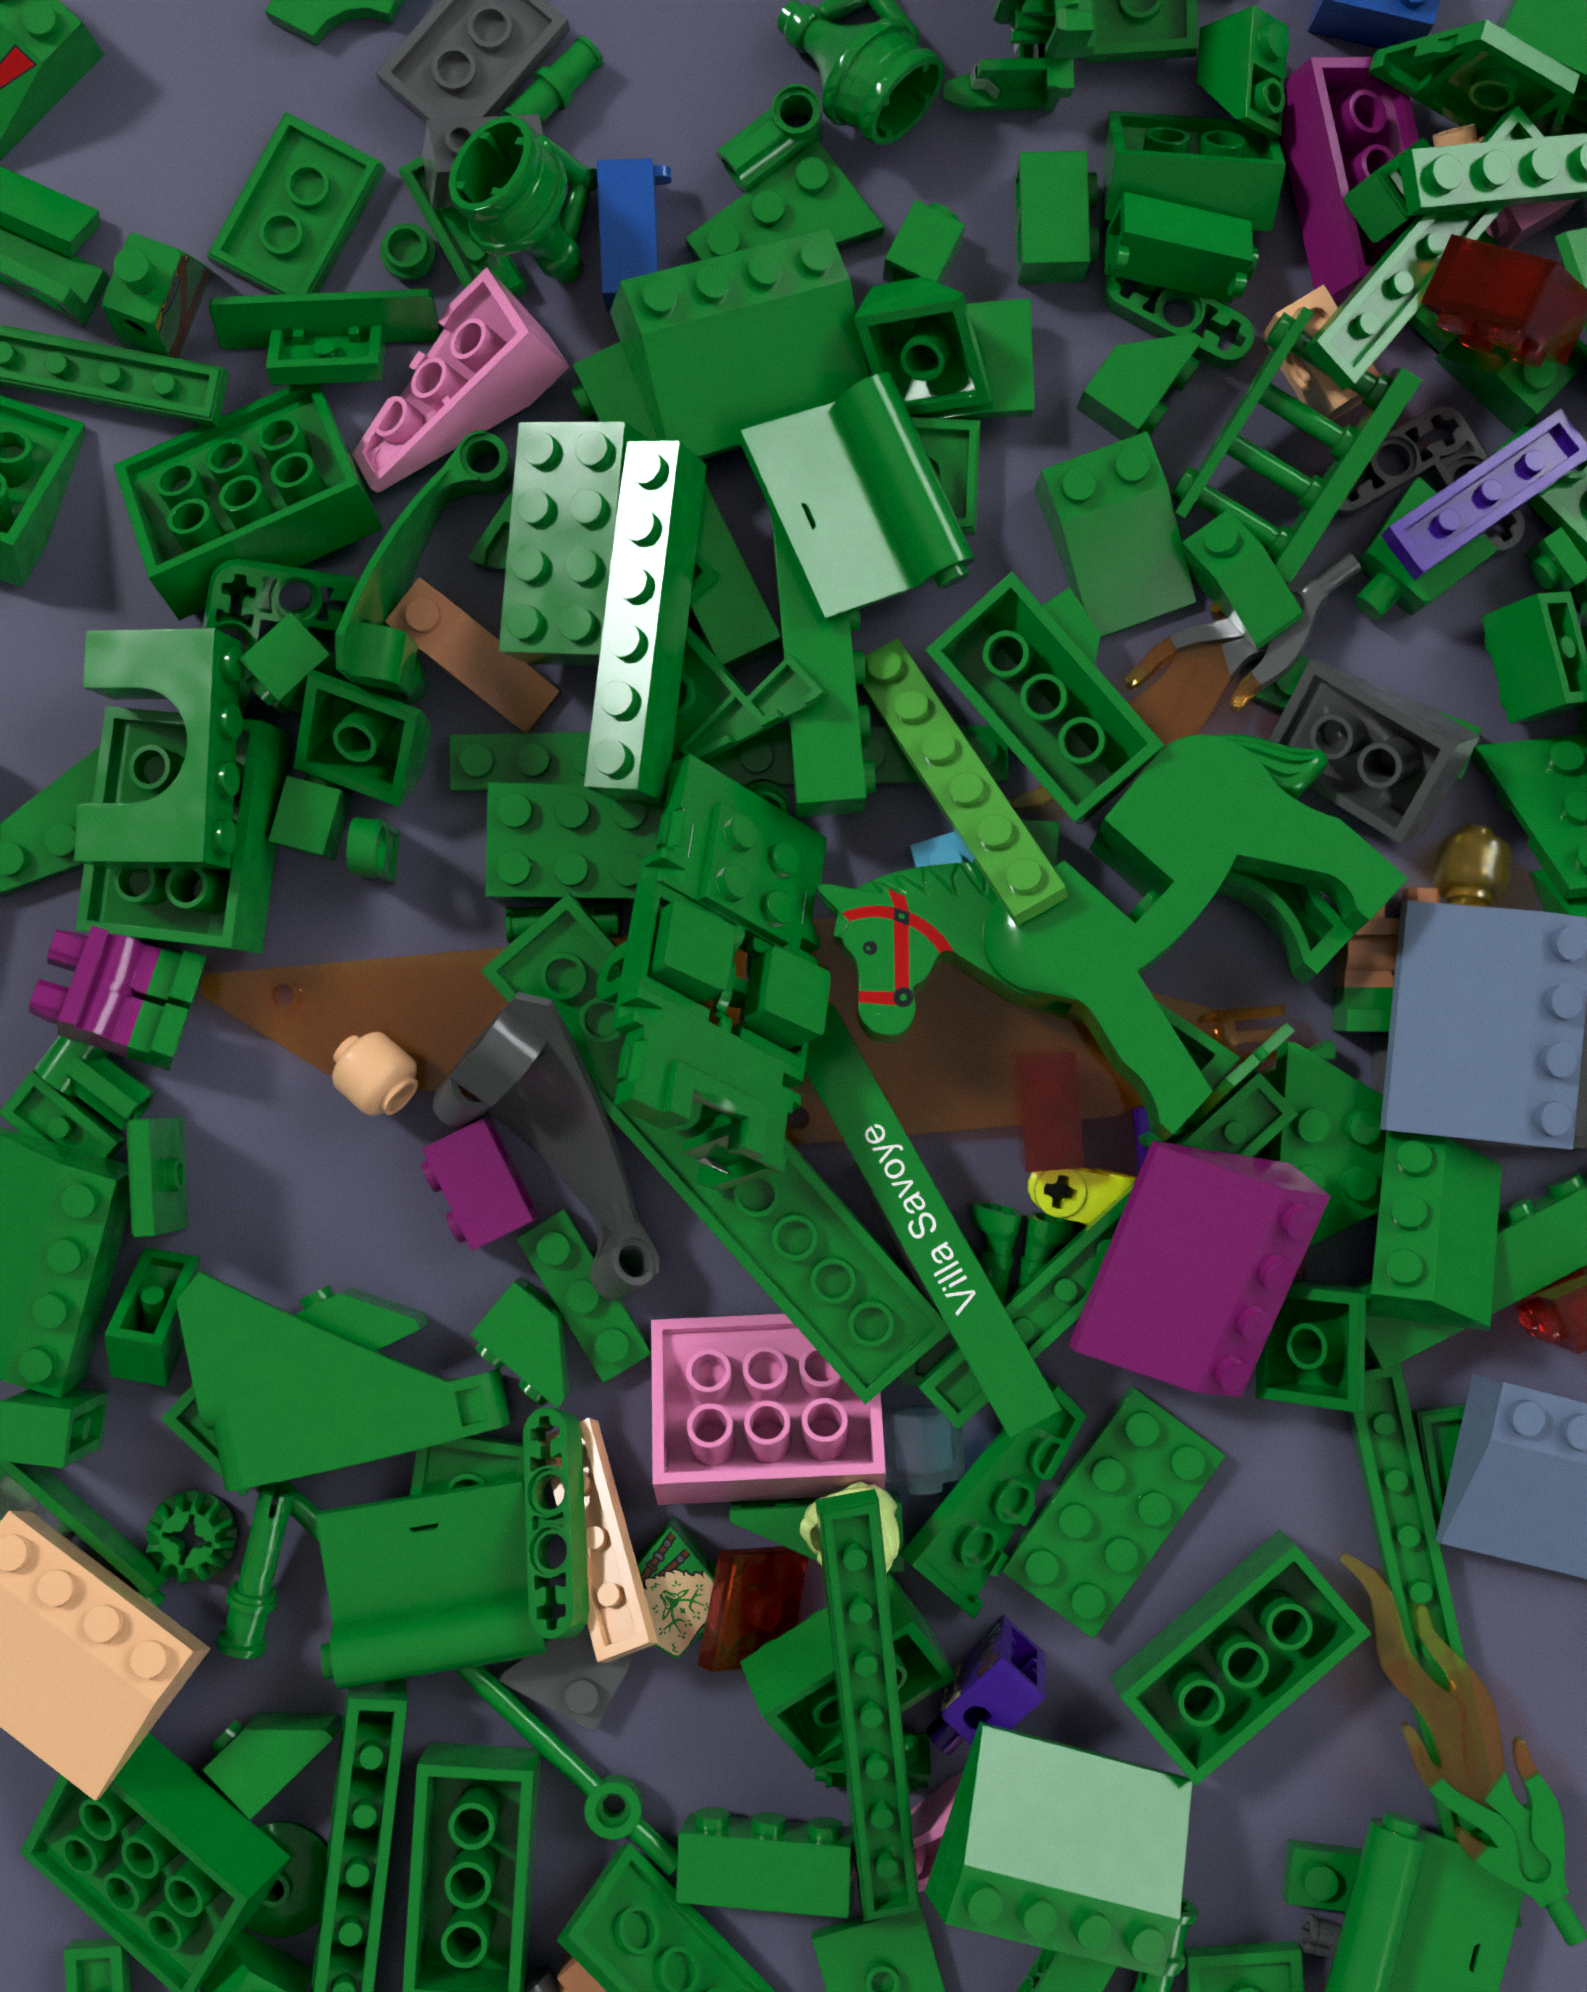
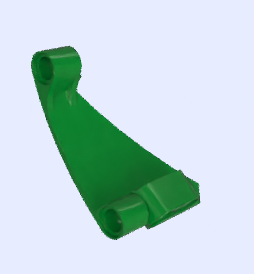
[176,1271,511,1491]

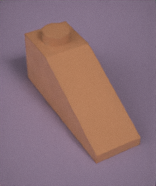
[384,577,561,733]

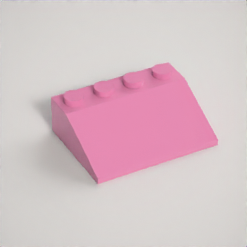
[651,1314,886,1505]

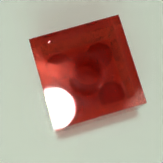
[1421,234,1587,368]

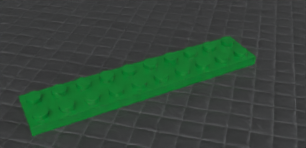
[480,893,950,1405]

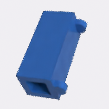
[597,158,672,314]

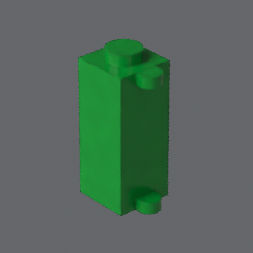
[1104,191,1259,303]

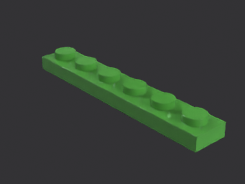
[859,638,1068,926]

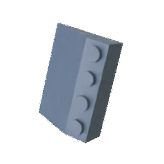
[1380,900,1587,1150]
[1435,1374,1587,1579]

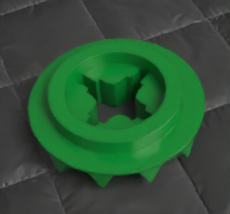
[144,1490,237,1583]

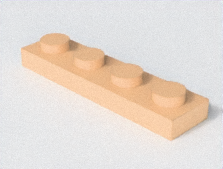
[545,1418,658,1663]

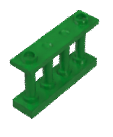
[1170,307,1422,583]

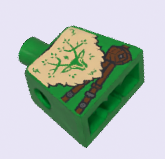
[636,1516,742,1659]

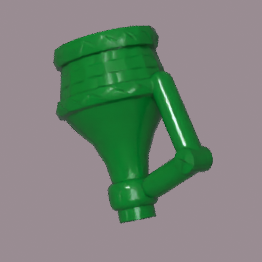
[777,0,944,145]
[448,115,598,284]

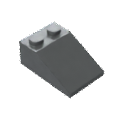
[1268,658,1481,844]

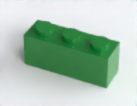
[676,1807,856,1918]

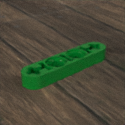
[523,1407,589,1639]

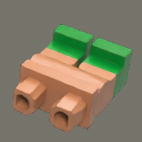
[1332,888,1441,1032]

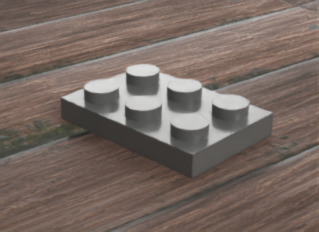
[376,0,570,123]

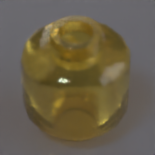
[1433,825,1512,907]

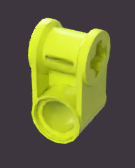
[1027,1161,1137,1226]

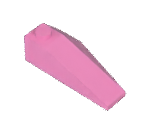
[352,267,570,493]

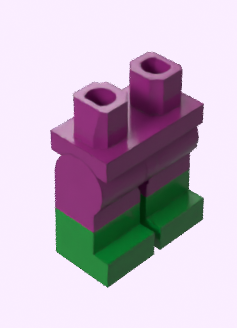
[29,926,207,1071]

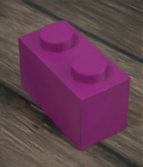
[421,1117,540,1251]

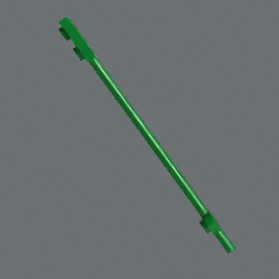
[161,1385,678,1876]

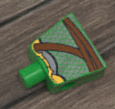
[102,232,213,359]

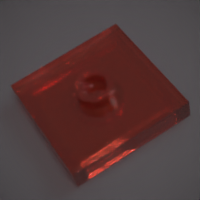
[698,1546,809,1672]

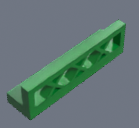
[0,226,110,327]

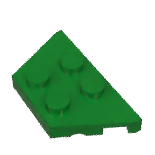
[1368,19,1580,137]
[1269,1041,1386,1247]

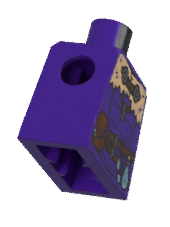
[926,1615,1046,1755]

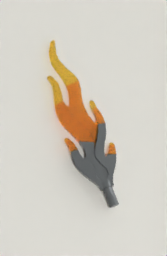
[1010,552,1361,811]

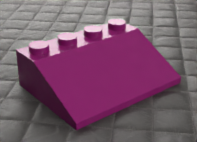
[1068,1140,1330,1397]

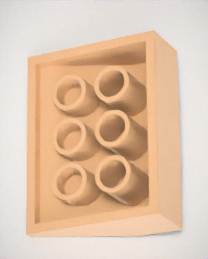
[0,1511,211,1801]

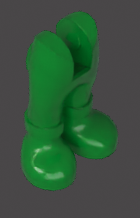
[970,1202,1076,1303]

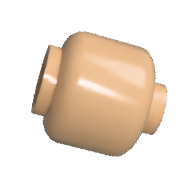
[332,1032,418,1116]

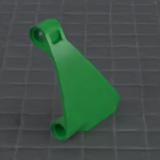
[335,430,515,705]

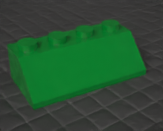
[925,571,1165,825]

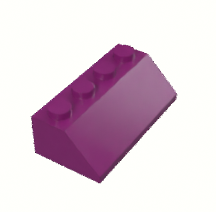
[1281,57,1419,305]

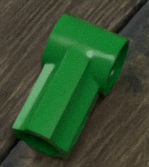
[717,84,823,193]
[34,1036,157,1130]

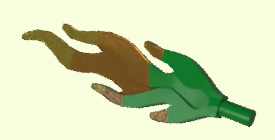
[1339,1553,1587,1946]

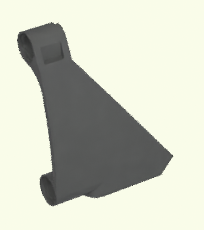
[432,992,660,1301]

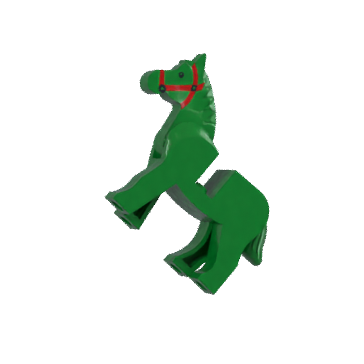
[818,734,1408,1142]

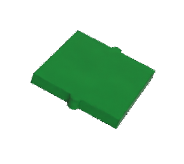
[1188,1022,1295,1125]

